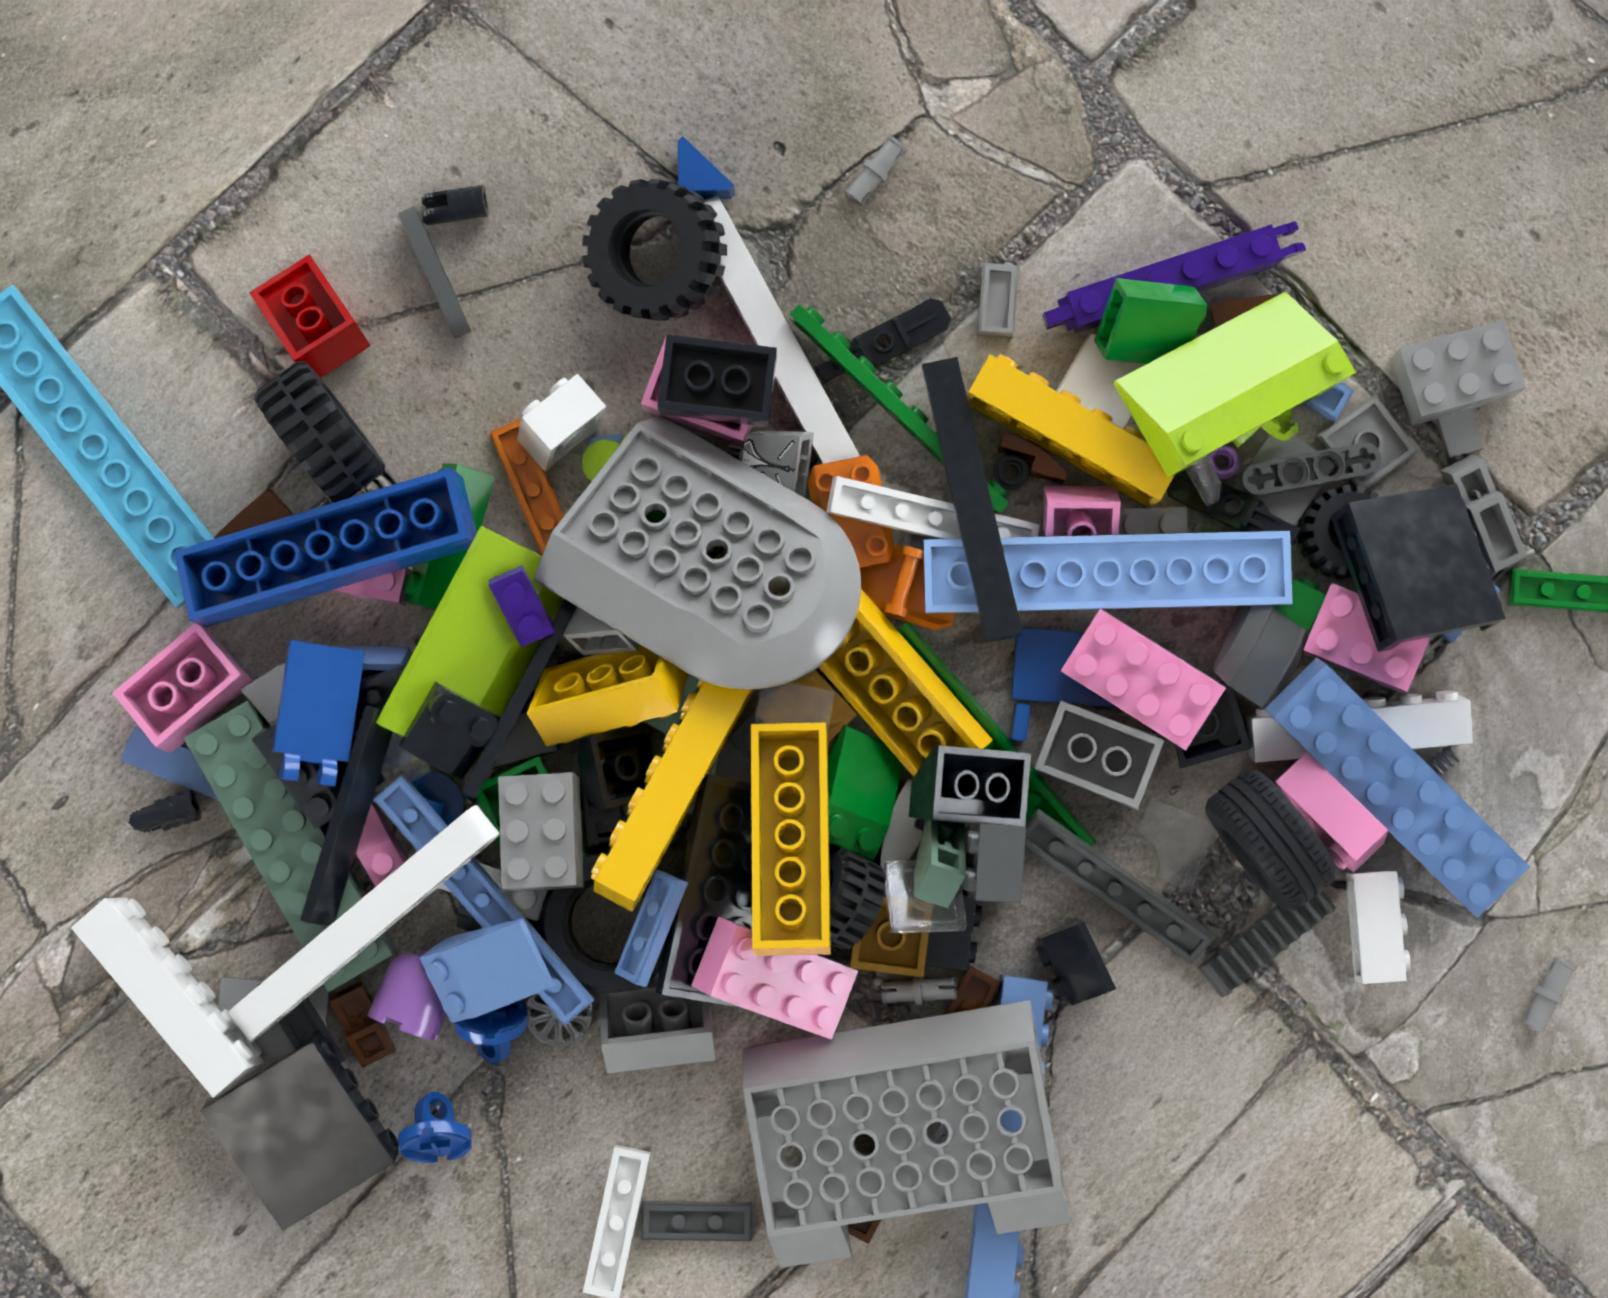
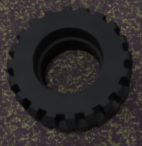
[582,179,727,321]
[254,361,385,502]

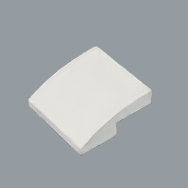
[1056,333,1146,429]

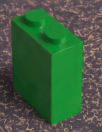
[1094,278,1207,364]

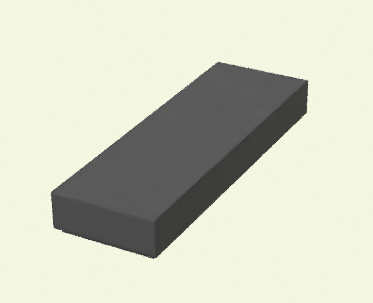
[642,1201,752,1241]

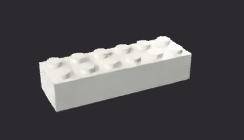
[71,898,265,1098]

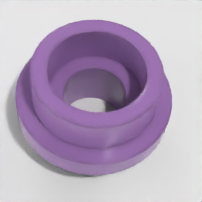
[1203,444,1240,480]

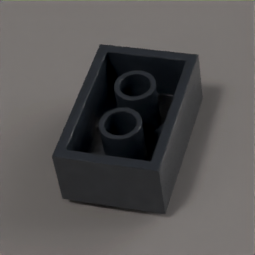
[657,334,778,427]

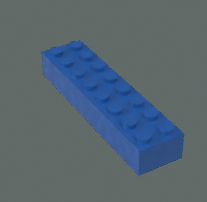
[174,468,477,628]

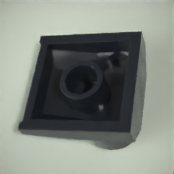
[398,681,501,779]
[1174,681,1252,769]
[577,725,654,811]

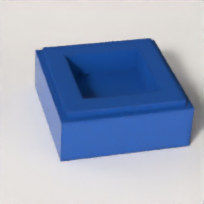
[1009,703,1031,742]

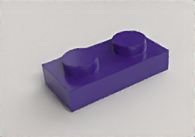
[489,565,555,647]

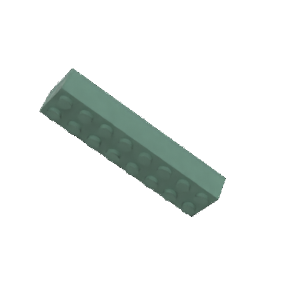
[183,701,399,992]

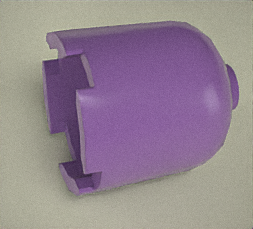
[367,948,446,1041]

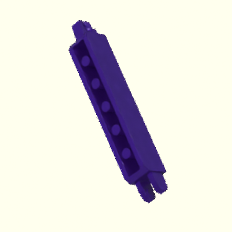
[1042,221,1306,333]

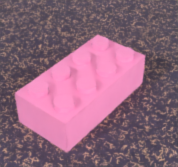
[1061,609,1226,750]
[691,916,858,1040]

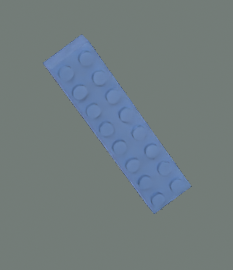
[1265,657,1530,918]

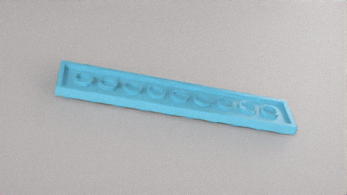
[0,285,214,609]

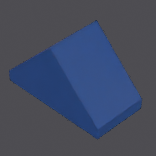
[678,136,735,199]

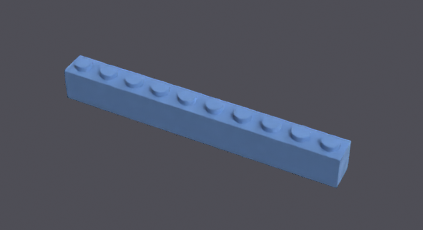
[964,974,1053,1298]

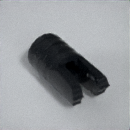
[421,185,489,225]
[128,789,201,833]

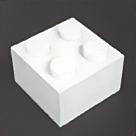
[517,374,606,472]

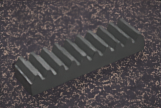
[1198,891,1336,997]

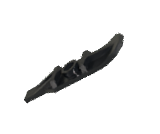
[816,298,951,383]
[1166,466,1302,545]

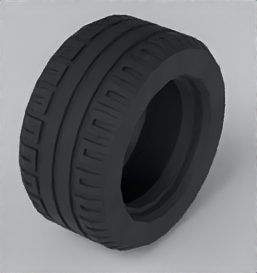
[540,852,667,993]

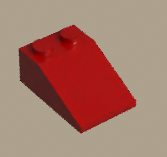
[249,254,371,378]

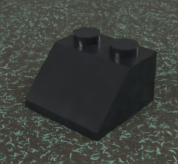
[1035,918,1116,1005]

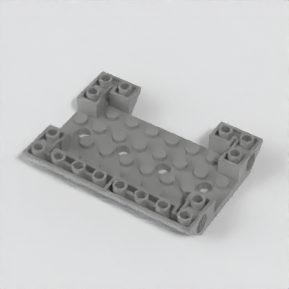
[743,1000,1071,1268]

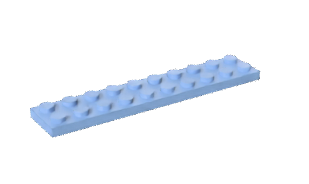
[923,531,1293,614]

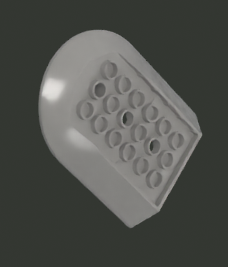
[534,415,861,689]

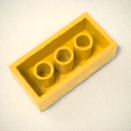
[527,645,689,746]

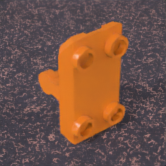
[808,455,895,568]
[859,543,956,630]

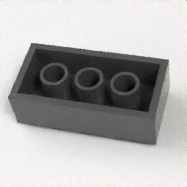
[960,823,1026,903]

